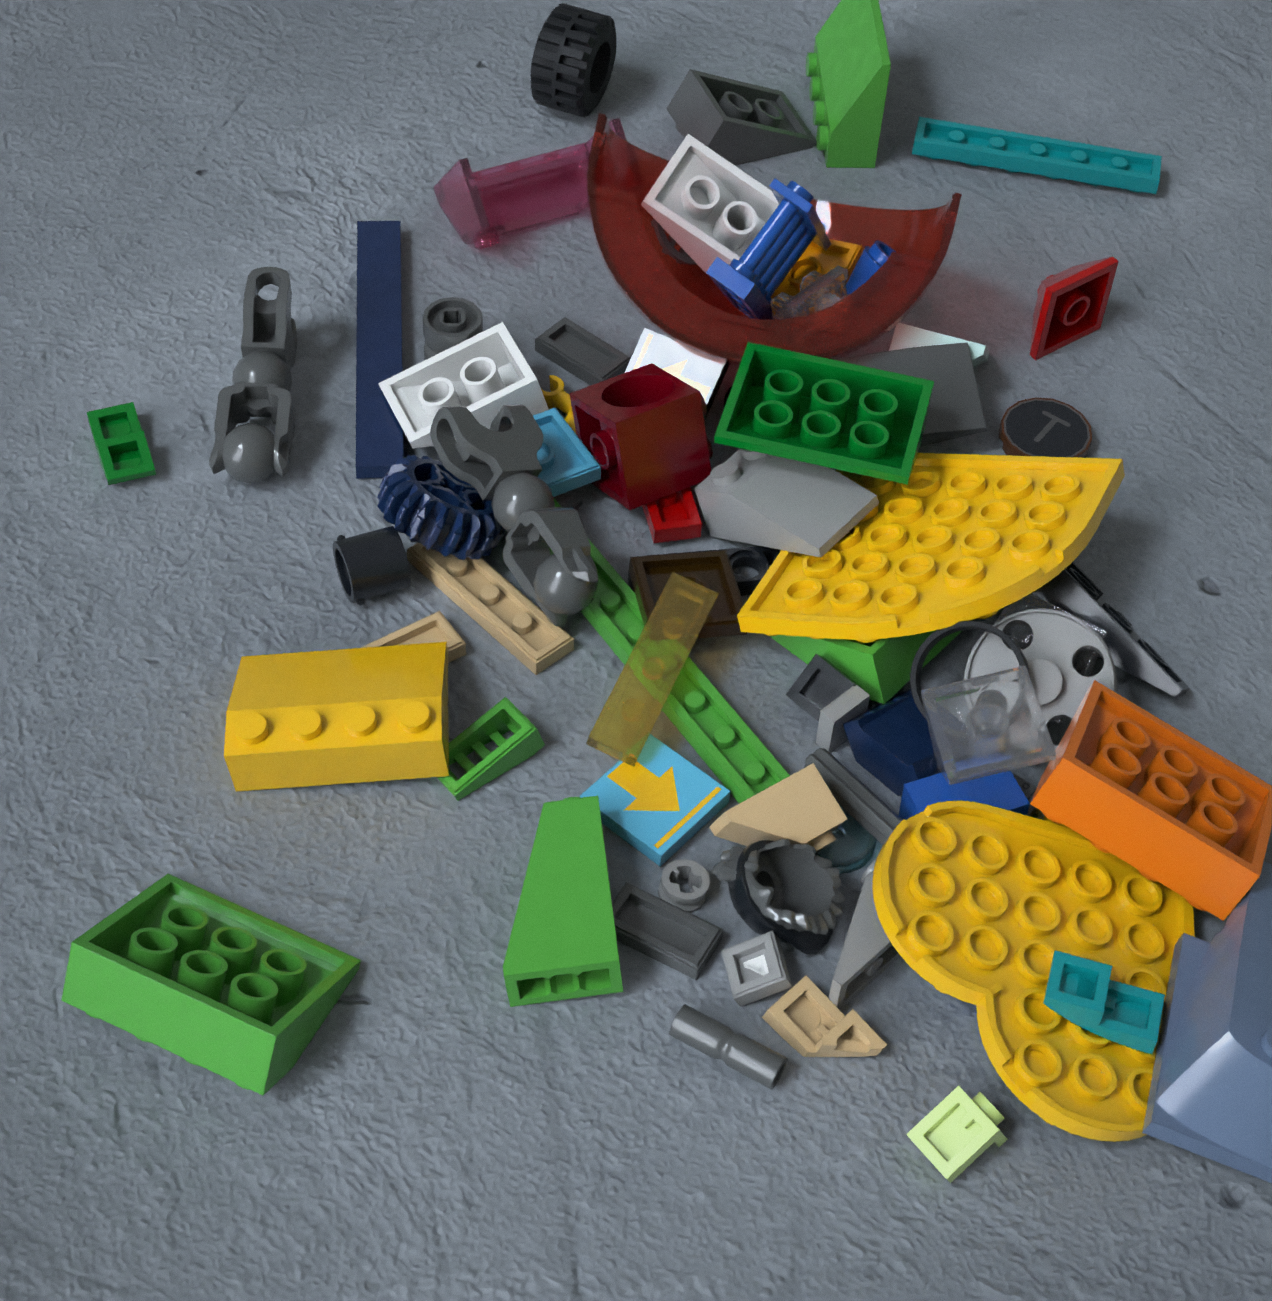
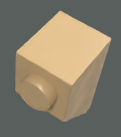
[709,763,848,853]

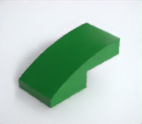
[87,402,156,485]

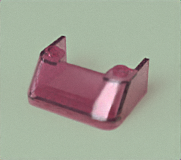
[433,118,641,250]

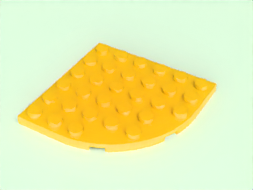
[737,453,1125,643]

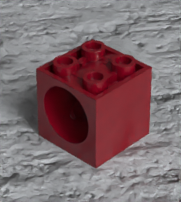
[569,363,713,510]

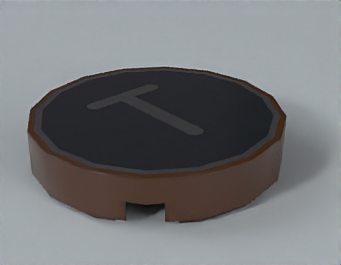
[998,397,1092,458]

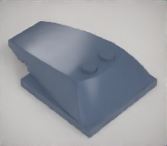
[1142,861,1272,1183]

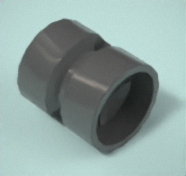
[423,297,483,360]

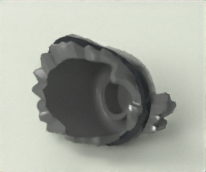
[712,839,845,954]

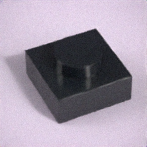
[786,654,861,721]

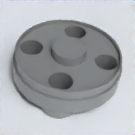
[963,608,1117,761]

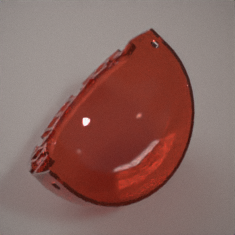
[587,113,962,366]

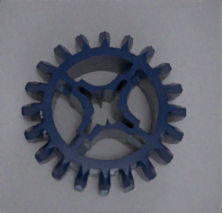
[377,455,506,560]

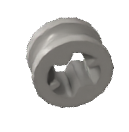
[658,859,710,913]

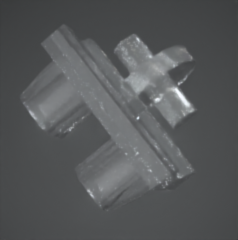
[770,266,853,347]

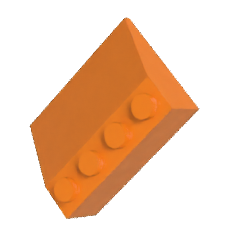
[1030,680,1272,921]

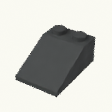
[666,69,817,166]

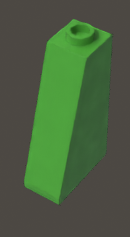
[503,795,624,1007]

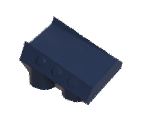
[843,689,986,796]

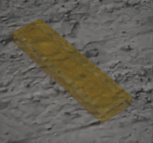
[586,572,719,767]

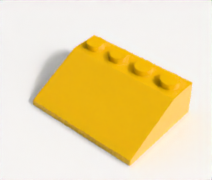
[224,642,449,792]

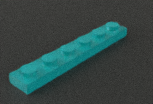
[912,117,1162,194]

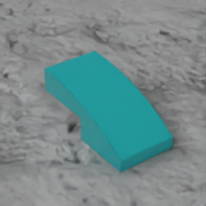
[1043,950,1165,1054]

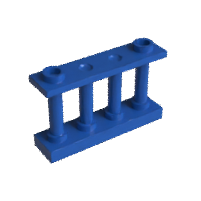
[706,178,831,331]

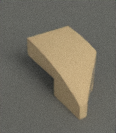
[762,975,887,1057]

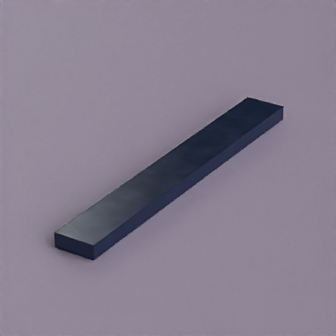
[356,221,404,479]

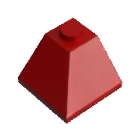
[1030,256,1119,360]

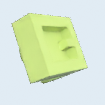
[906,1085,1008,1183]

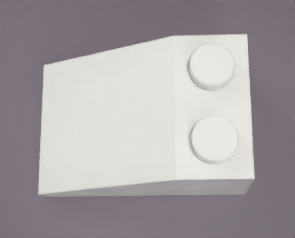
[641,134,779,272]
[378,322,549,449]

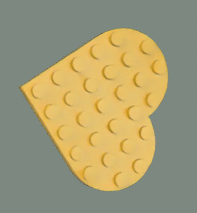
[872,801,1195,1142]

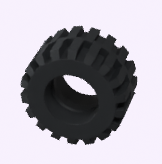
[530,3,617,117]

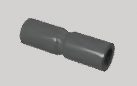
[669,1004,788,1090]

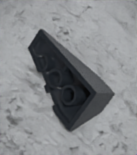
[1005,562,1190,697]

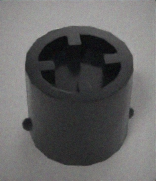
[333,526,411,606]

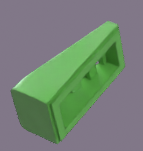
[436,697,545,801]

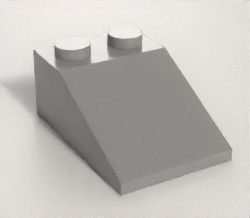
[694,448,879,557]

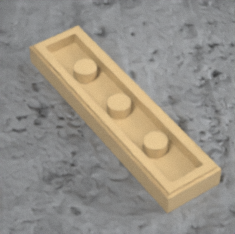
[407,543,574,675]

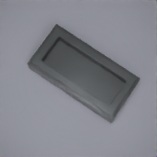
[535,317,631,386]
[612,882,724,980]

